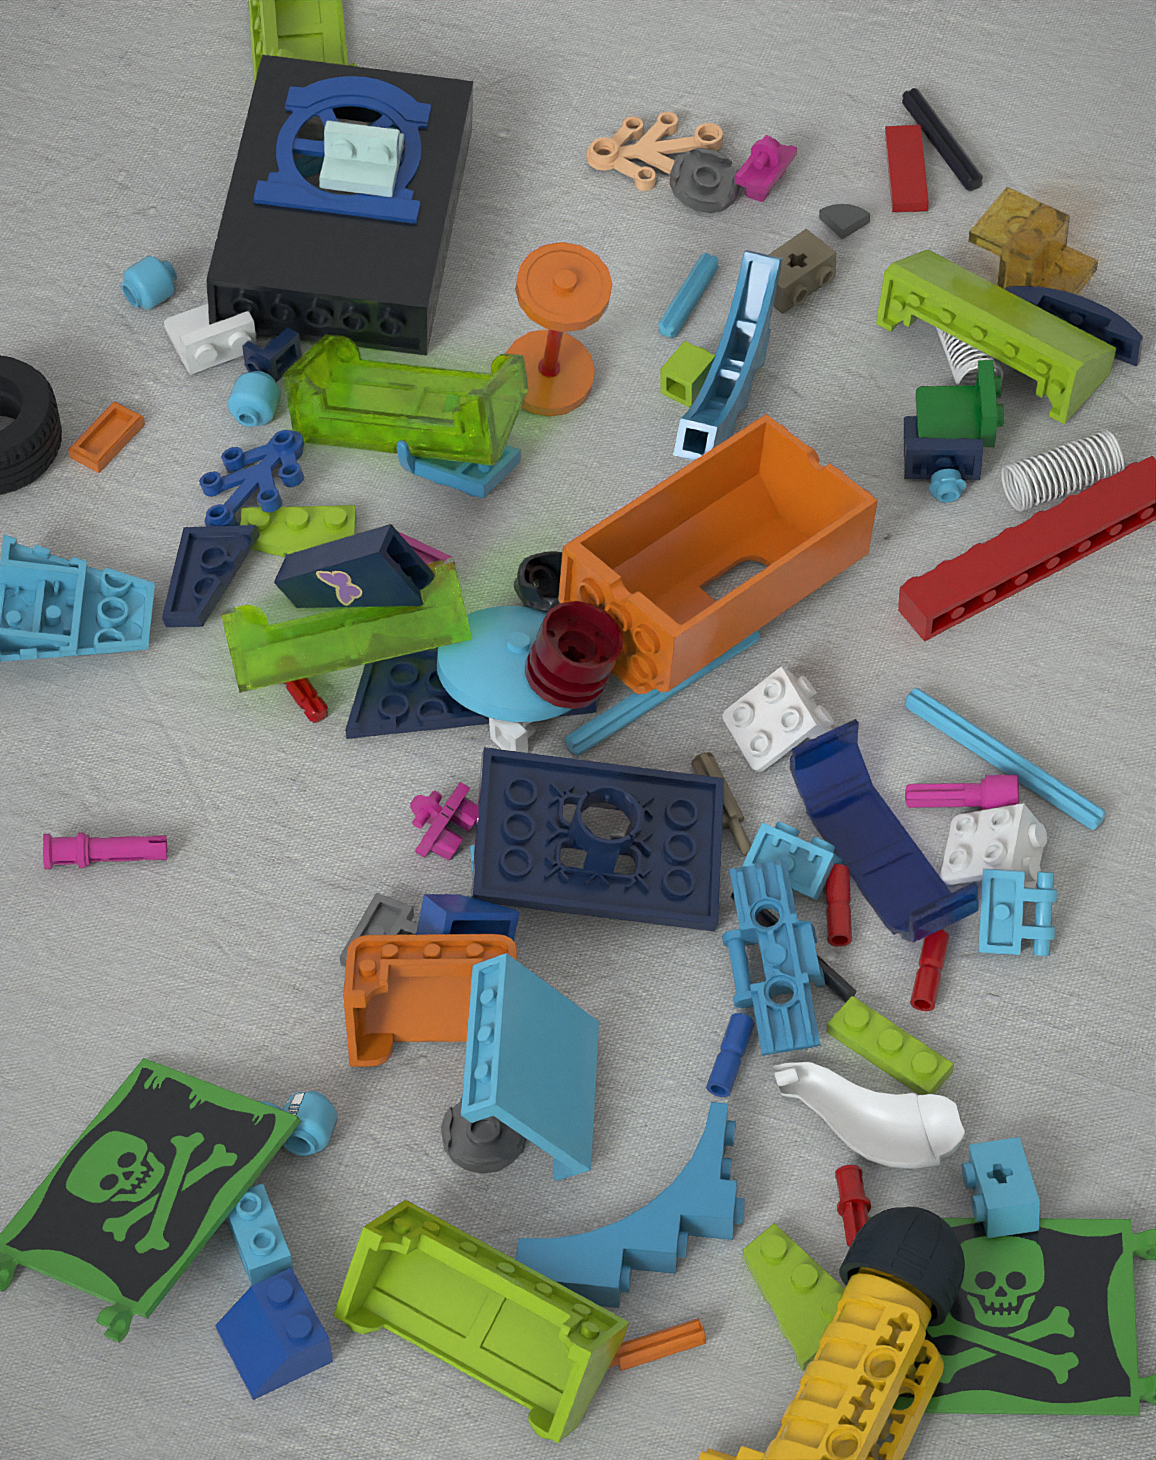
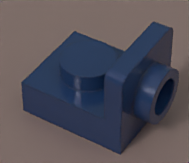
[242,327,302,383]

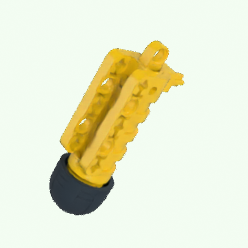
[698,1206,965,1460]

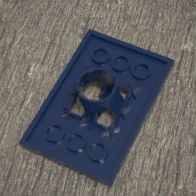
[471,747,724,932]

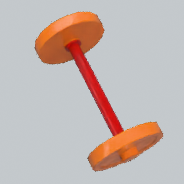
[501,242,613,417]

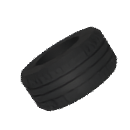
[0,355,62,495]

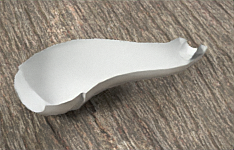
[772,1062,966,1170]

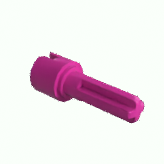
[905,774,1019,810]

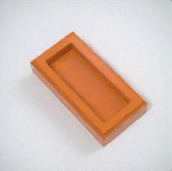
[68,401,145,473]

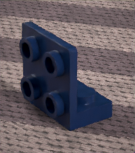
[903,416,983,480]

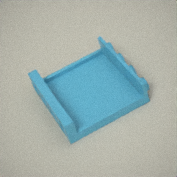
[461,953,599,1181]

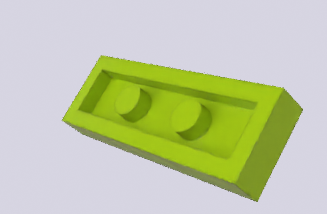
[826,996,954,1095]

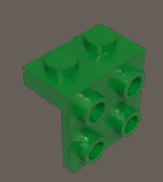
[915,360,1004,447]

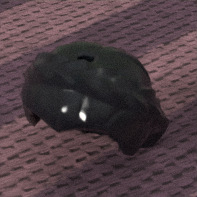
[514,551,562,612]

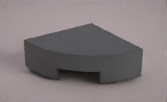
[819,204,870,239]

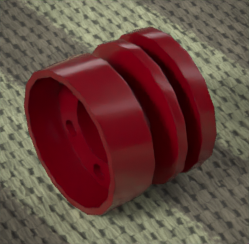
[525,601,623,709]

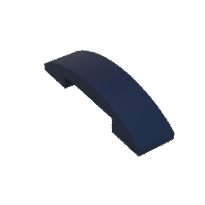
[1005,286,1143,367]

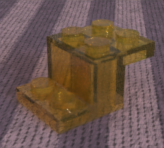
[968,187,1098,295]

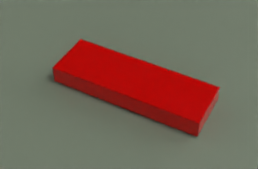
[885,125,929,212]

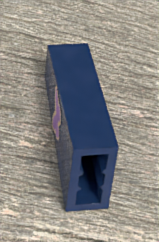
[274,524,436,608]

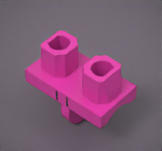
[735,135,797,202]
[410,782,478,861]

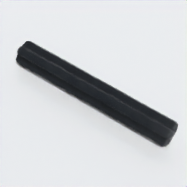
[902,88,983,191]

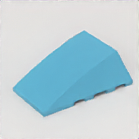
[0,535,155,662]

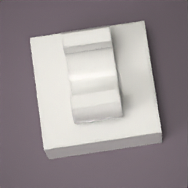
[489,718,535,753]

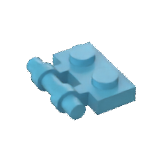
[979,868,1058,956]

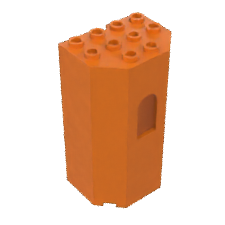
[558,414,878,694]

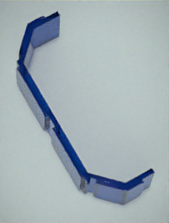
[789,719,979,943]

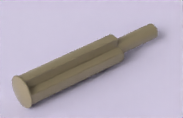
[691,752,751,856]

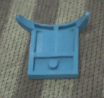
[397,391,521,499]

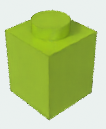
[660,340,715,408]

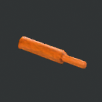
[609,1318,706,1371]

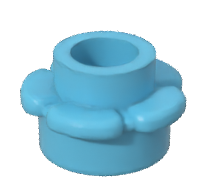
[929,469,966,503]

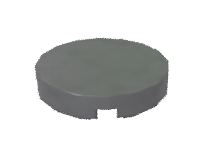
[670,148,741,213]
[441,1098,526,1173]

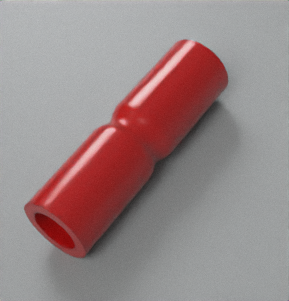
[826,864,852,947]
[910,928,950,1012]

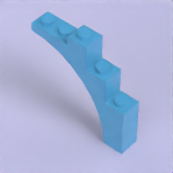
[673,250,783,460]
[515,1102,745,1308]

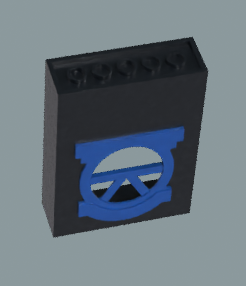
[206,55,473,356]

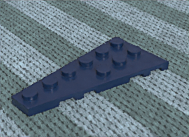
[345,636,600,739]

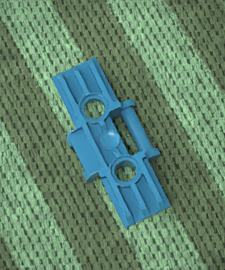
[722,859,825,1056]

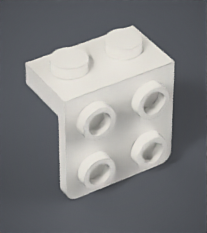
[164,303,257,375]
[722,666,838,772]
[940,803,1047,888]

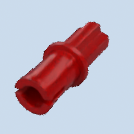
[835,1164,871,1247]

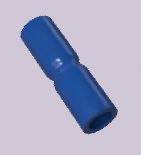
[706,1013,755,1097]

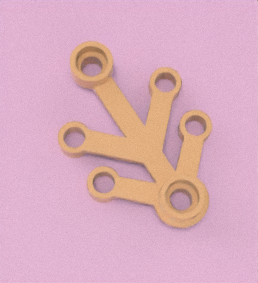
[586,112,723,191]

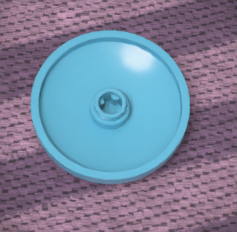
[437,606,572,722]

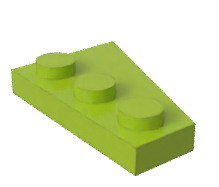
[240,505,356,557]
[743,1223,844,1372]

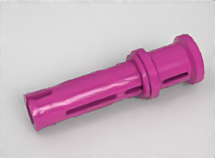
[43,832,168,870]

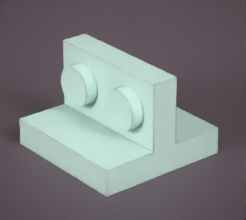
[320,120,404,197]

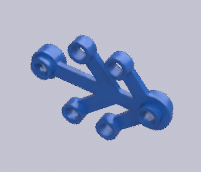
[199,430,304,526]

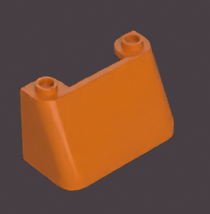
[343,934,518,1067]

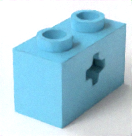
[962,1137,1040,1238]

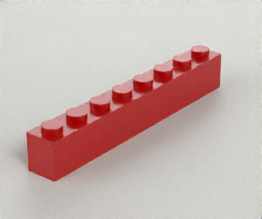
[898,456,1156,642]

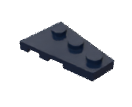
[162,525,260,628]

